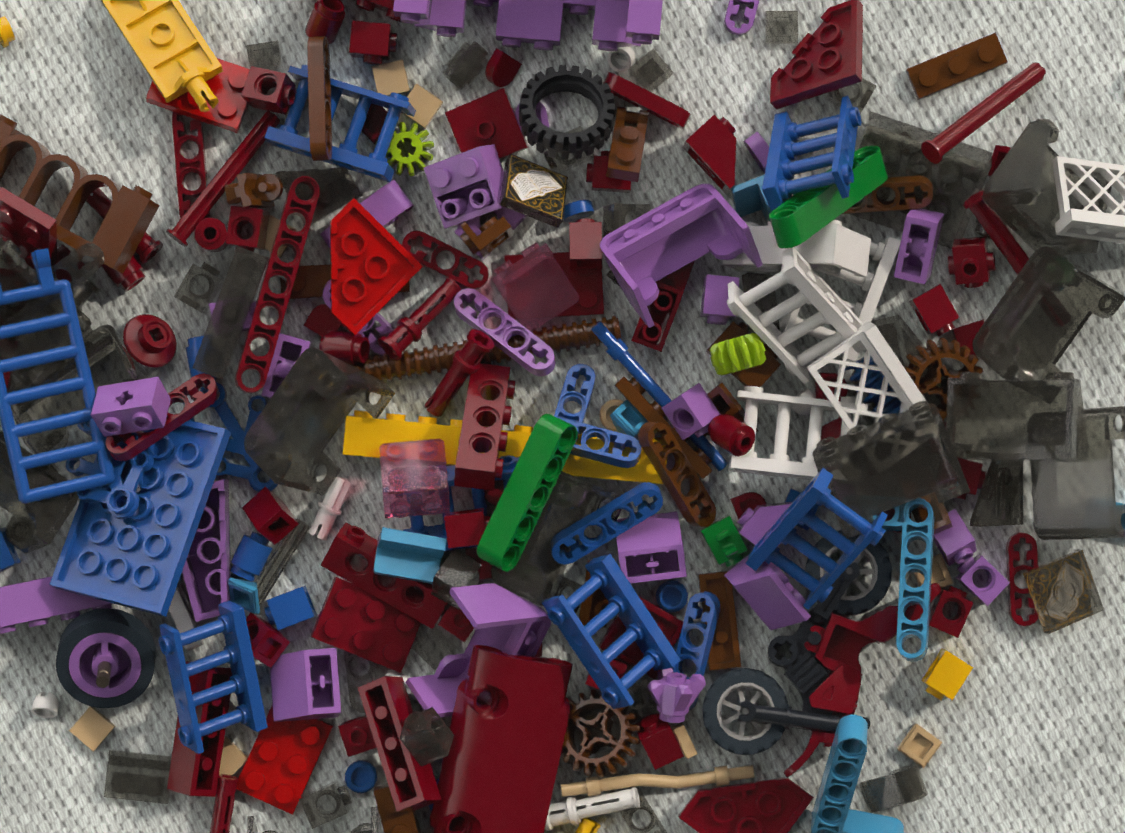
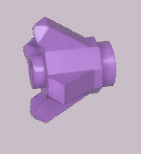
[647,668,706,723]

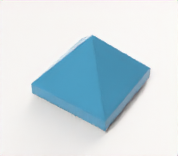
[610,400,648,437]
[228,578,260,615]

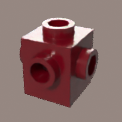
[948,236,996,288]

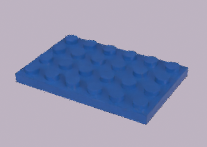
[49,420,231,617]

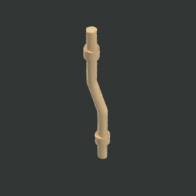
[560,765,755,797]

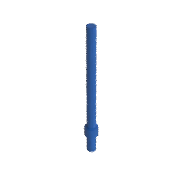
[591,321,728,471]

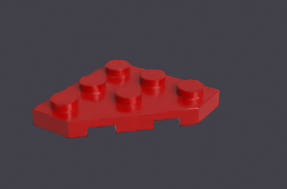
[330,198,423,336]

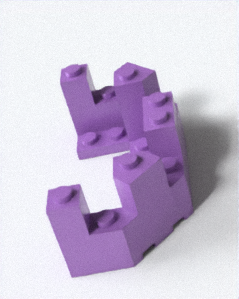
[393,0,663,51]

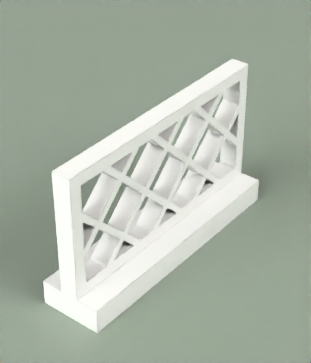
[1052,156,1125,244]
[806,321,946,474]

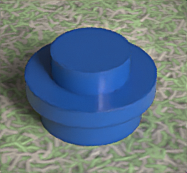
[656,580,688,612]

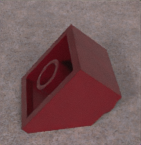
[683,115,736,195]

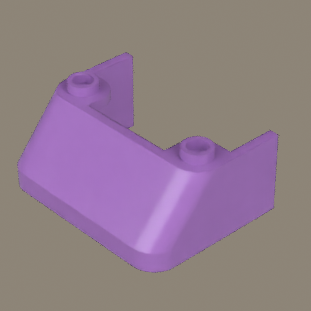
[600,184,763,328]
[406,583,551,719]

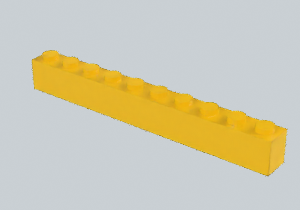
[343,410,667,484]

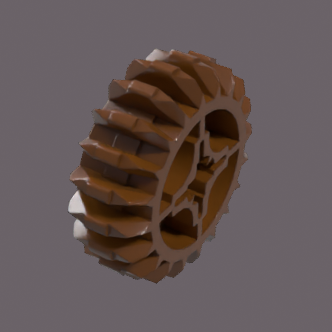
[903,338,985,424]
[561,689,641,777]

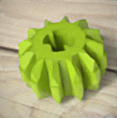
[385,122,434,177]
[710,333,766,376]

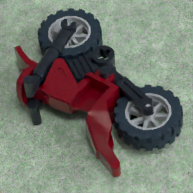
[702,529,941,778]

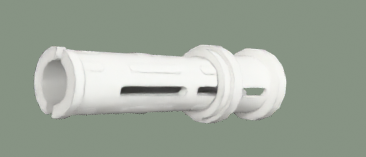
[545,787,640,831]

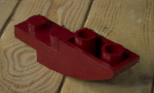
[631,260,695,352]

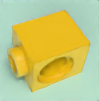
[921,648,973,701]

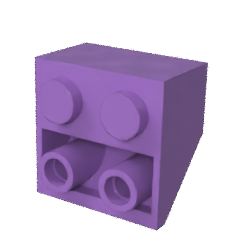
[424,144,505,229]
[614,511,687,584]
[725,553,811,630]
[270,648,341,722]

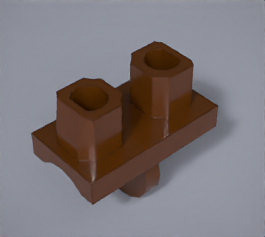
[225,173,283,208]

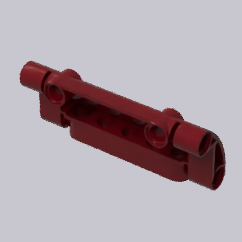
[430,645,573,833]

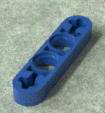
[551,482,663,564]
[672,591,721,711]

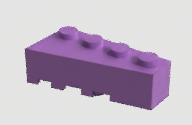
[182,479,231,622]
[0,576,112,634]

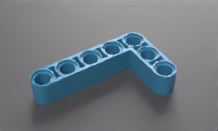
[840,495,935,662]
[811,715,904,833]

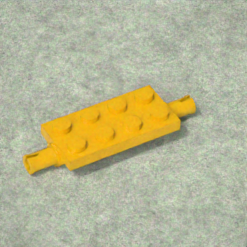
[102,0,223,112]

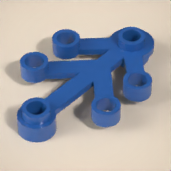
[200,382,285,492]
[65,408,154,519]

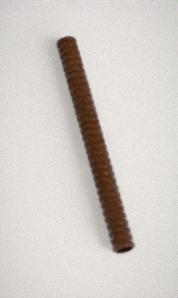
[303,315,622,395]

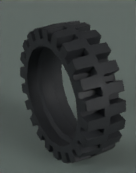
[519,65,615,160]

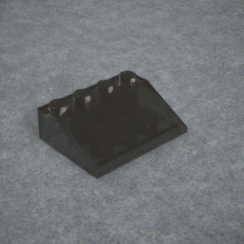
[848,111,992,249]

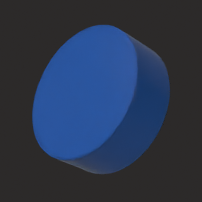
[561,199,595,222]
[345,760,377,793]

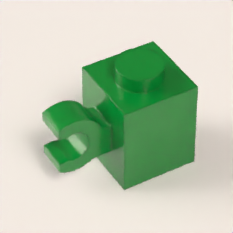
[700,515,748,567]

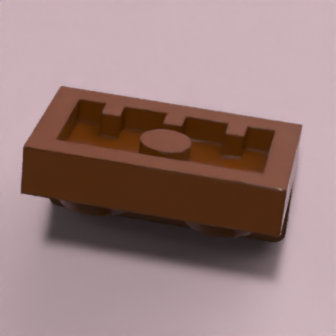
[460,216,514,257]

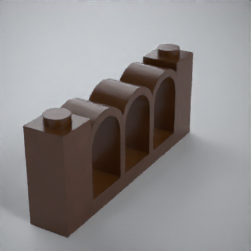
[0,114,160,274]

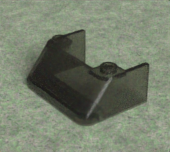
[9,324,149,476]

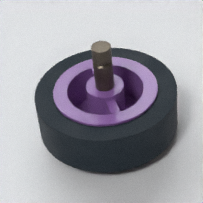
[56,608,156,708]

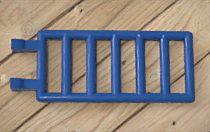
[0,248,115,504]

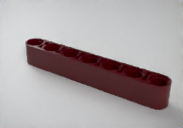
[235,176,320,394]

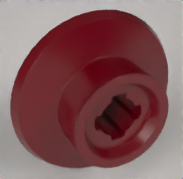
[123,314,177,368]

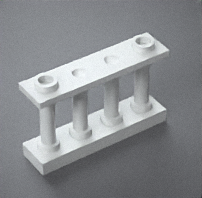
[778,237,901,362]
[727,247,866,384]
[728,386,868,485]

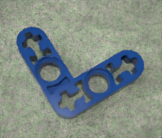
[554,363,642,468]

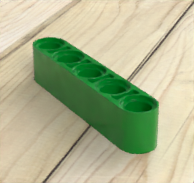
[769,145,888,248]
[477,413,578,572]

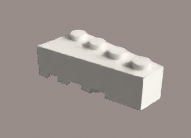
[723,220,871,277]

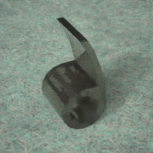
[859,763,928,813]

